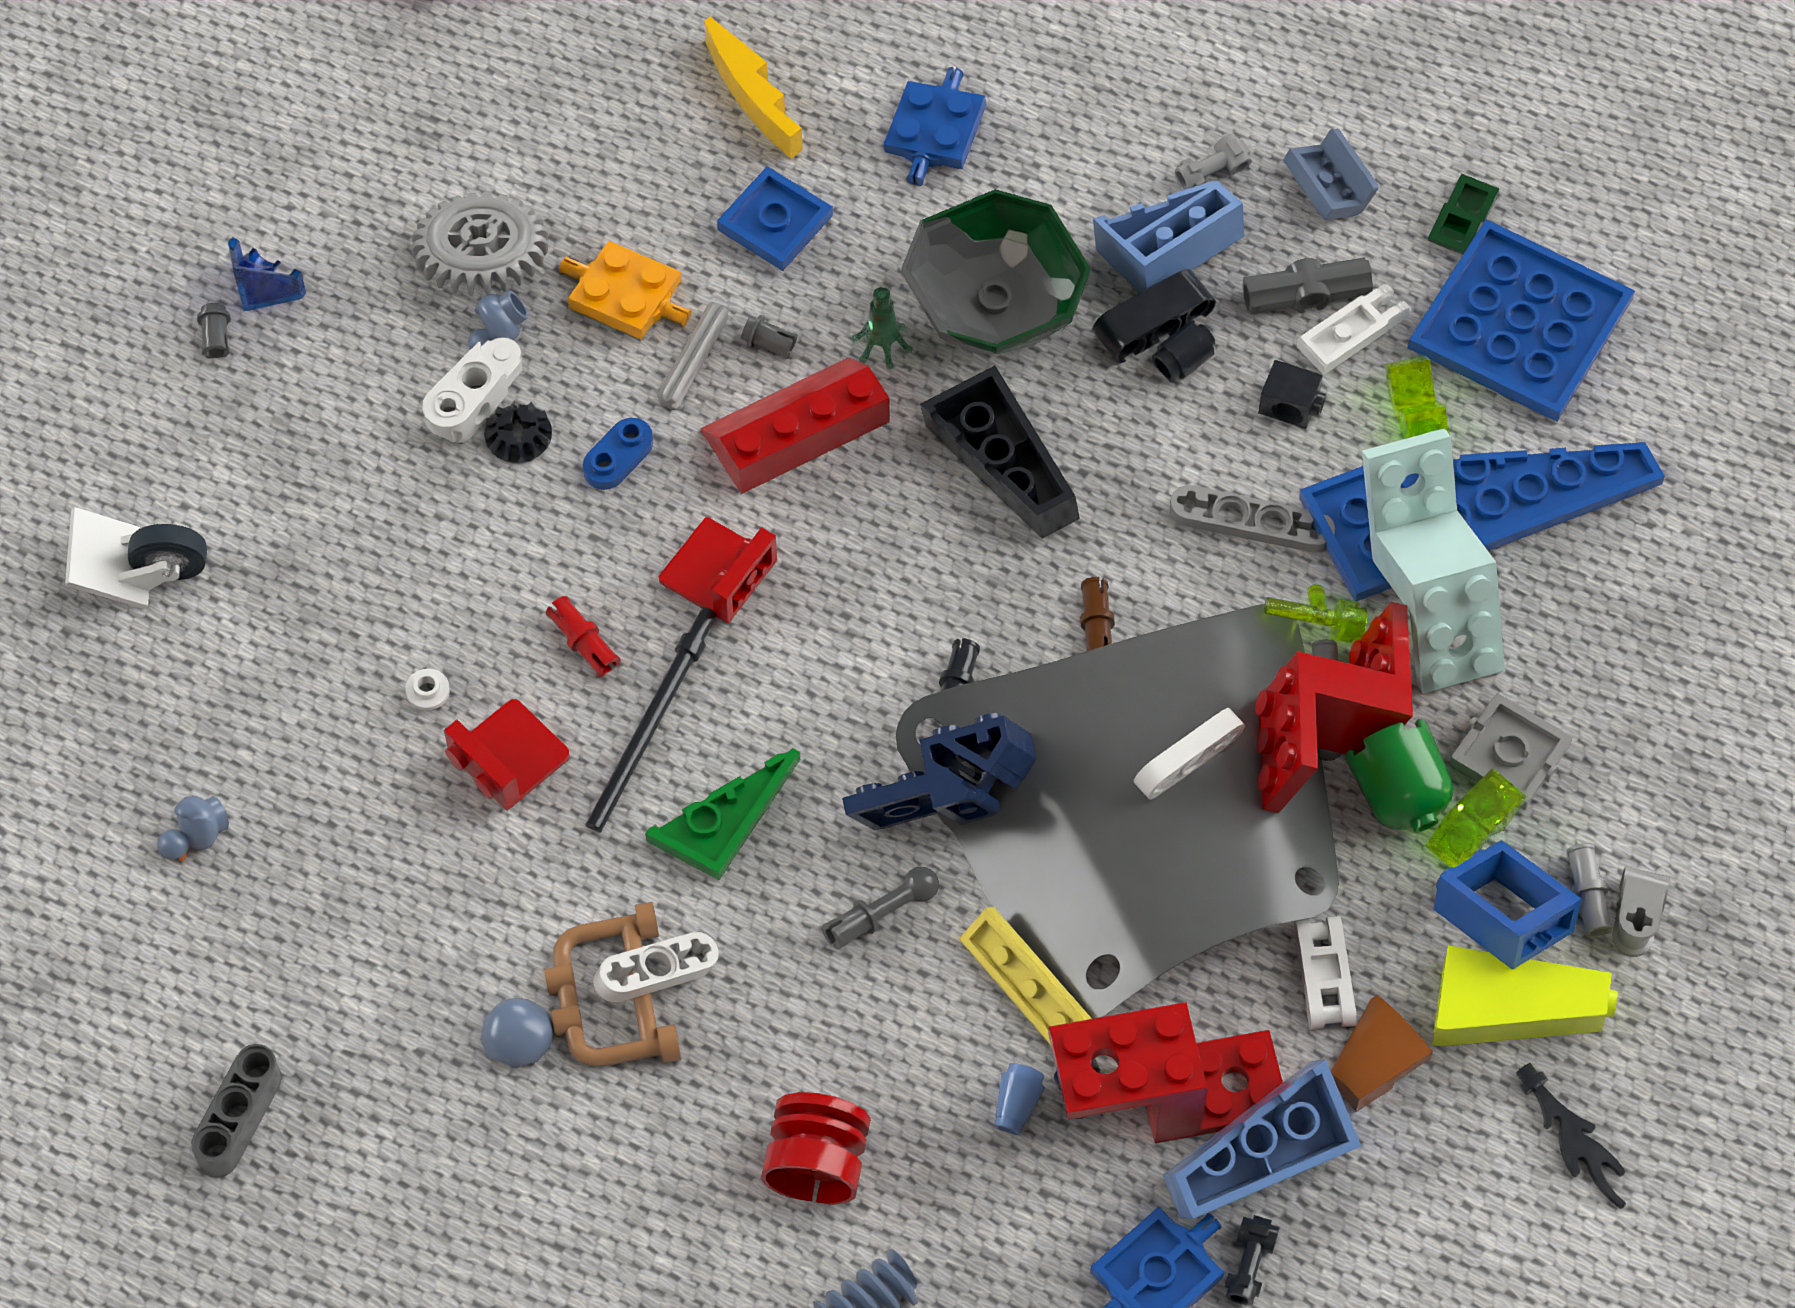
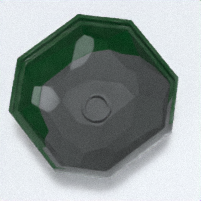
[901,189,1090,355]

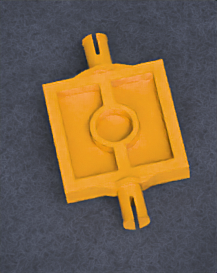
[559,241,692,340]

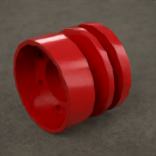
[761,1092,871,1205]

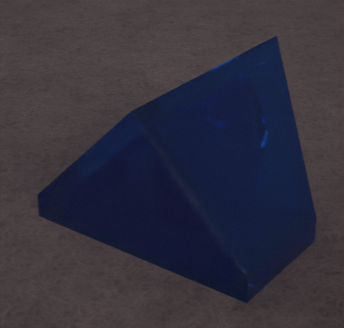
[228,237,306,312]

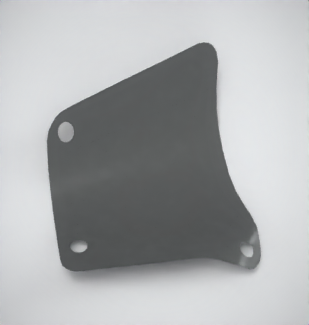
[896,604,1339,1019]

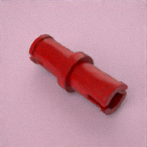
[546,596,621,677]

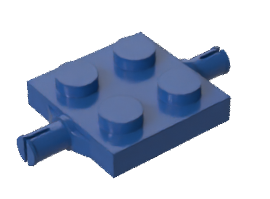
[883,67,986,186]
[1090,1206,1224,1308]

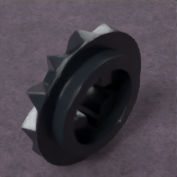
[484,400,552,463]

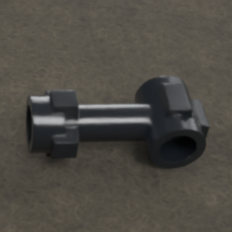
[1225,1215,1280,1305]

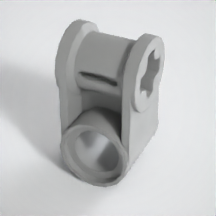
[1612,866,1670,957]

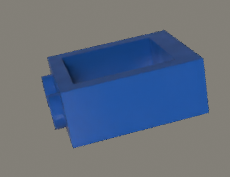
[1433,840,1582,970]

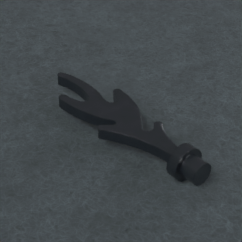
[1516,1063,1626,1209]

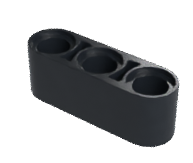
[1093,269,1216,363]

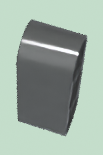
[191,1044,282,1178]

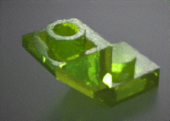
[1384,355,1450,439]
[1425,769,1528,868]

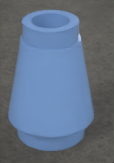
[994,1063,1045,1135]

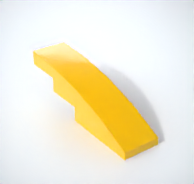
[704,16,803,159]

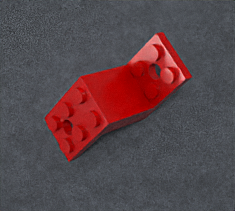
[1255,602,1413,813]
[1048,1002,1283,1143]

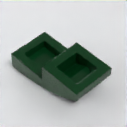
[1428,173,1499,255]

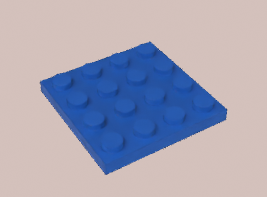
[1407,219,1635,422]

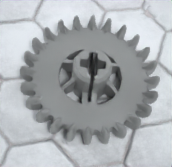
[411,192,548,296]

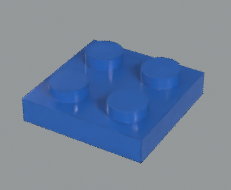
[717,166,833,271]

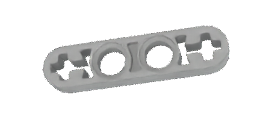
[1170,485,1335,552]

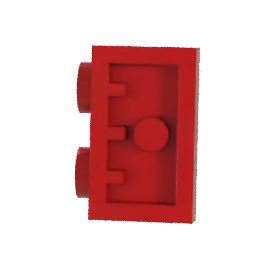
[659,517,777,624]

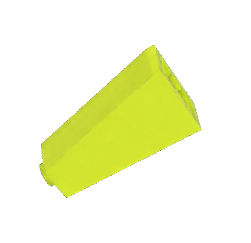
[1432,945,1618,1046]

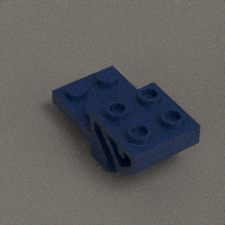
[842,713,1036,830]

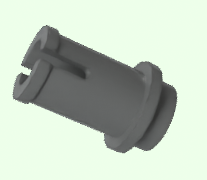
[197,303,231,359]
[741,315,798,359]

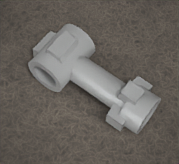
[1175,134,1252,190]

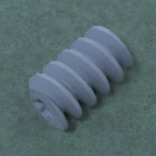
[813,1249,918,1308]

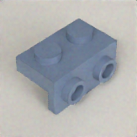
[1283,128,1379,220]

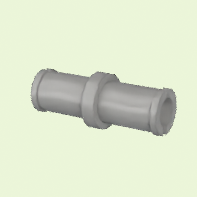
[1566,843,1613,937]

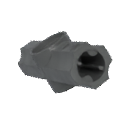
[1242,257,1373,315]

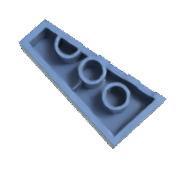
[1163,1059,1361,1219]

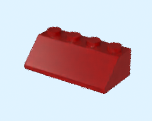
[701,357,890,494]

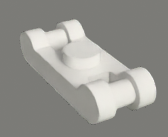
[1294,916,1356,1030]

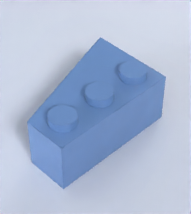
[1093,180,1244,293]

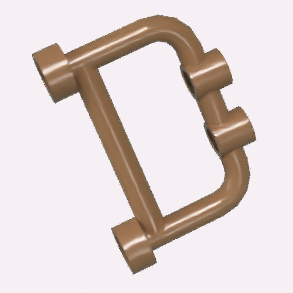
[544,901,682,1066]

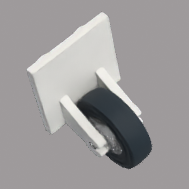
[65,507,207,609]

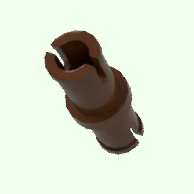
[1080,577,1115,651]

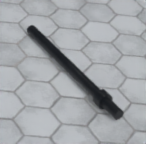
[585,607,717,833]

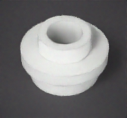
[405,669,450,710]

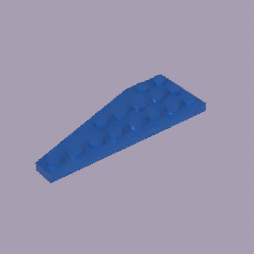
[1299,442,1665,602]

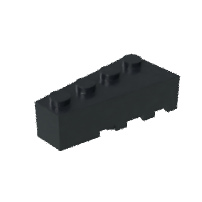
[920,365,1080,538]

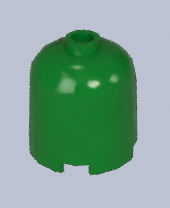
[1345,719,1454,833]

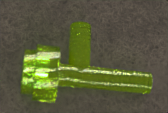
[1264,584,1368,644]

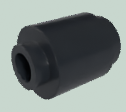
[1152,322,1215,382]

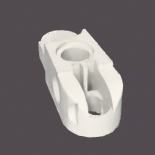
[422,338,522,443]

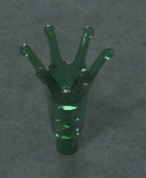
[852,287,913,369]

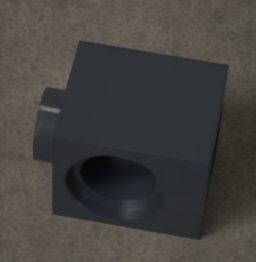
[1258,360,1327,429]

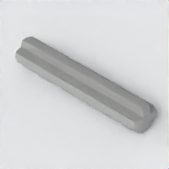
[657,302,729,410]

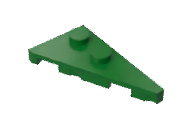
[645,748,801,880]

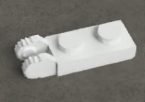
[1297,284,1411,375]

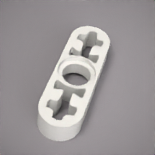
[1134,708,1245,800]
[593,932,719,1002]

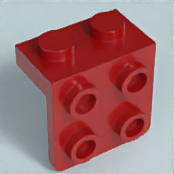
[444,699,570,811]

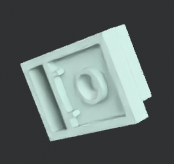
[1362,428,1505,694]

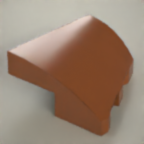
[1331,995,1433,1112]

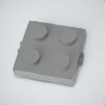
[1449,693,1573,810]

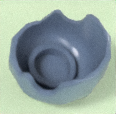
[480,998,554,1068]

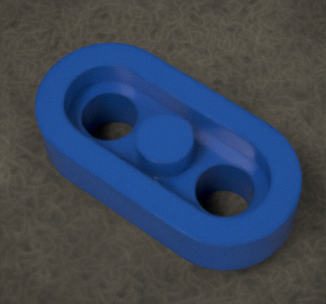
[583,418,653,490]

